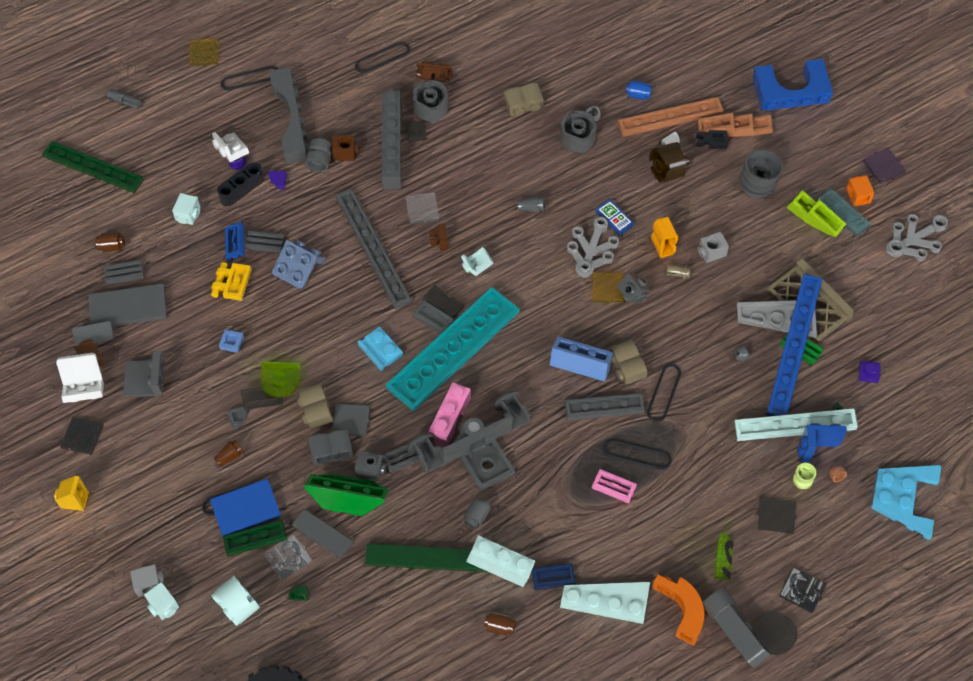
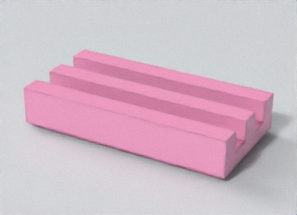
[592,469,637,503]

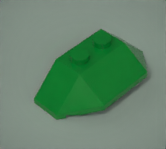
[304,474,389,516]

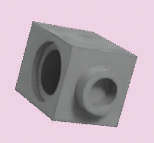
[698,232,729,263]
[130,564,165,597]

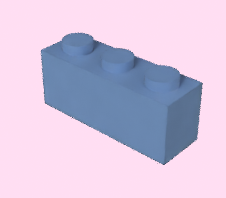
[550,337,613,381]

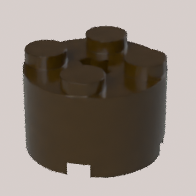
[649,142,689,183]

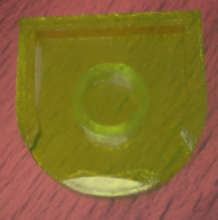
[260,361,300,397]

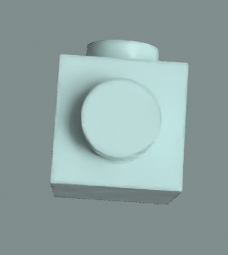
[172,193,201,225]
[144,582,179,620]

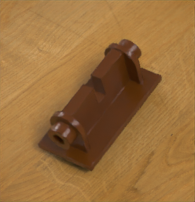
[416,61,452,82]

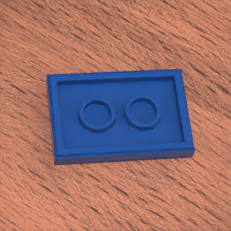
[210,478,281,536]

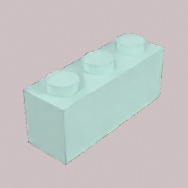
[466,536,535,587]

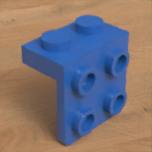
[797,423,847,463]

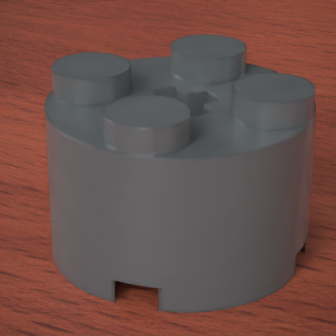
[413,80,449,123]
[560,111,597,154]

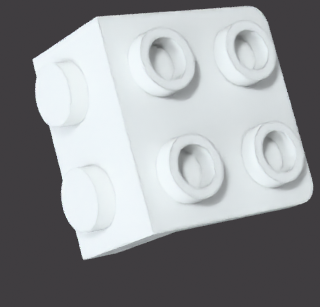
[56,353,104,403]

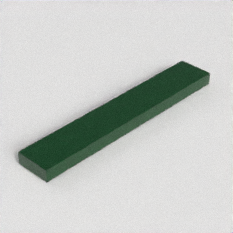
[42,141,144,194]
[365,544,489,573]

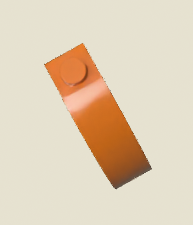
[652,575,704,646]

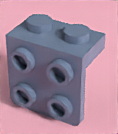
[272,239,326,289]

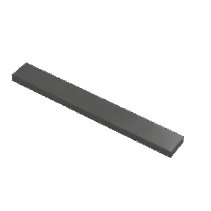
[335,188,412,310]

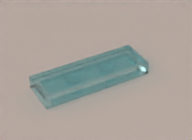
[818,189,871,237]

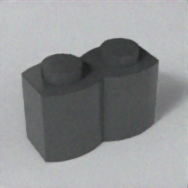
[309,429,353,465]

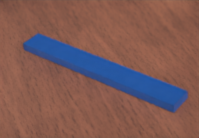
[767,274,822,416]

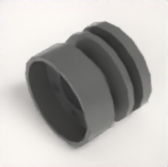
[739,149,783,198]

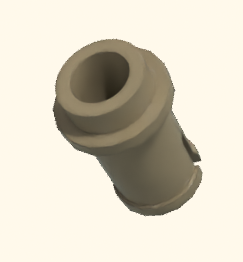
[667,264,691,280]

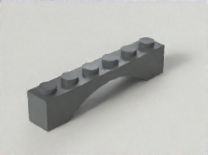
[269,67,309,164]
[382,90,401,190]

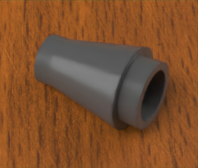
[518,195,545,213]

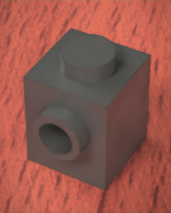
[354,451,387,481]

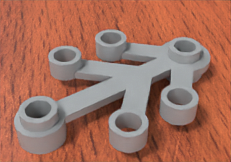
[886,214,948,261]
[567,217,619,278]

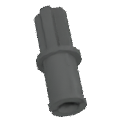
[107,89,142,108]

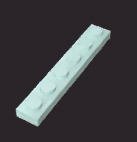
[734,409,858,441]

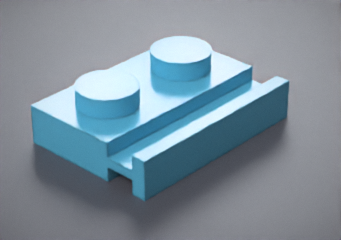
[358,326,403,371]

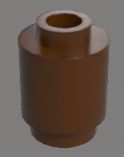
[96,232,125,252]
[484,611,516,636]

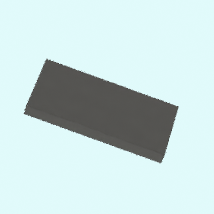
[89,283,167,327]

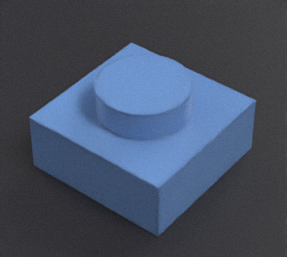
[219,329,244,353]

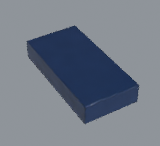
[531,563,576,590]

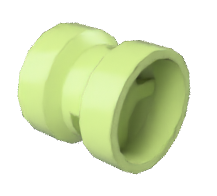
[793,463,816,489]

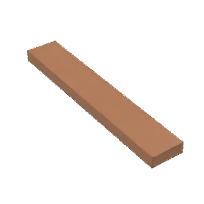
[617,97,724,137]

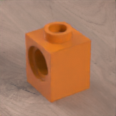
[846,175,874,207]

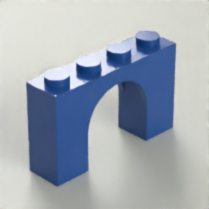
[752,59,833,111]

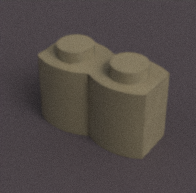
[504,83,544,116]
[610,340,647,385]
[297,382,333,429]

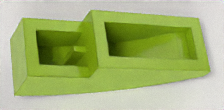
[786,190,846,237]

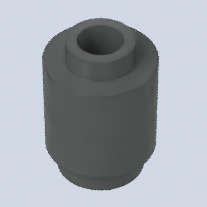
[462,498,491,530]

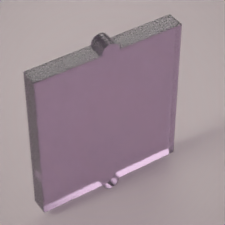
[863,148,906,184]

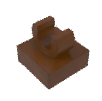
[429,224,447,250]

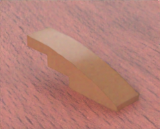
[698,113,773,137]

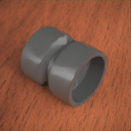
[305,138,332,172]

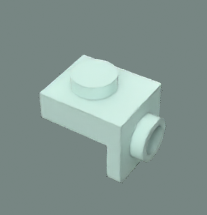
[461,247,494,276]

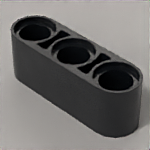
[217,162,264,206]

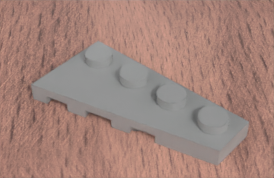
[737,301,817,338]

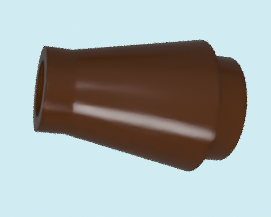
[213,440,244,467]

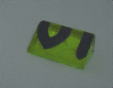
[714,533,733,580]

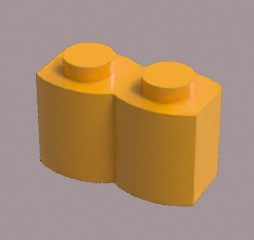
[651,217,678,258]

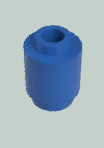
[626,80,652,100]

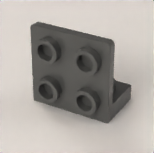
[123,351,165,397]

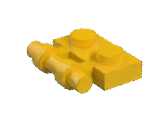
[211,262,252,301]

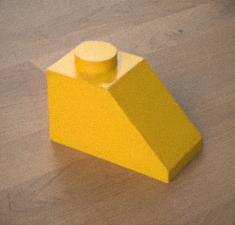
[54,476,89,511]

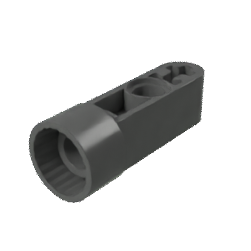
[703,588,771,668]

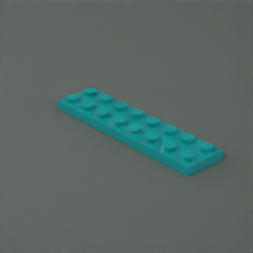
[386,287,520,412]

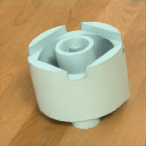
[211,575,260,626]

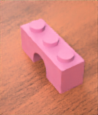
[429,382,471,447]

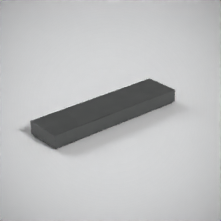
[565,393,645,421]

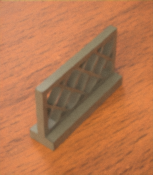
[767,258,854,342]

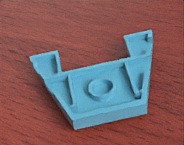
[871,465,941,540]

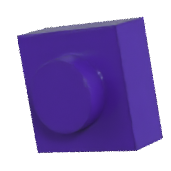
[858,360,880,383]

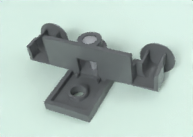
[407,391,530,492]

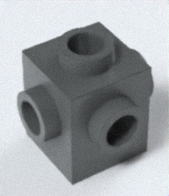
[616,273,651,303]

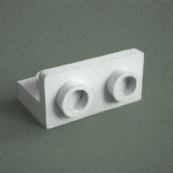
[212,132,249,162]

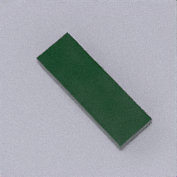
[223,520,287,557]

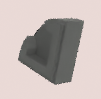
[227,405,248,430]

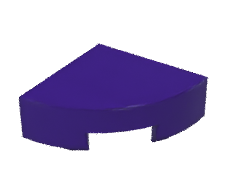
[268,171,287,190]

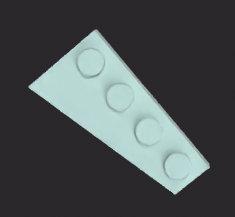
[560,582,650,624]

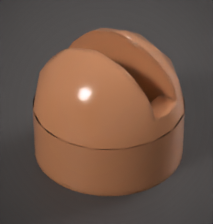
[829,465,847,482]

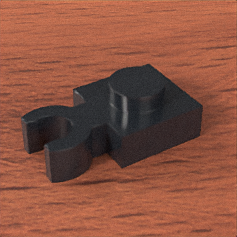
[696,130,728,149]

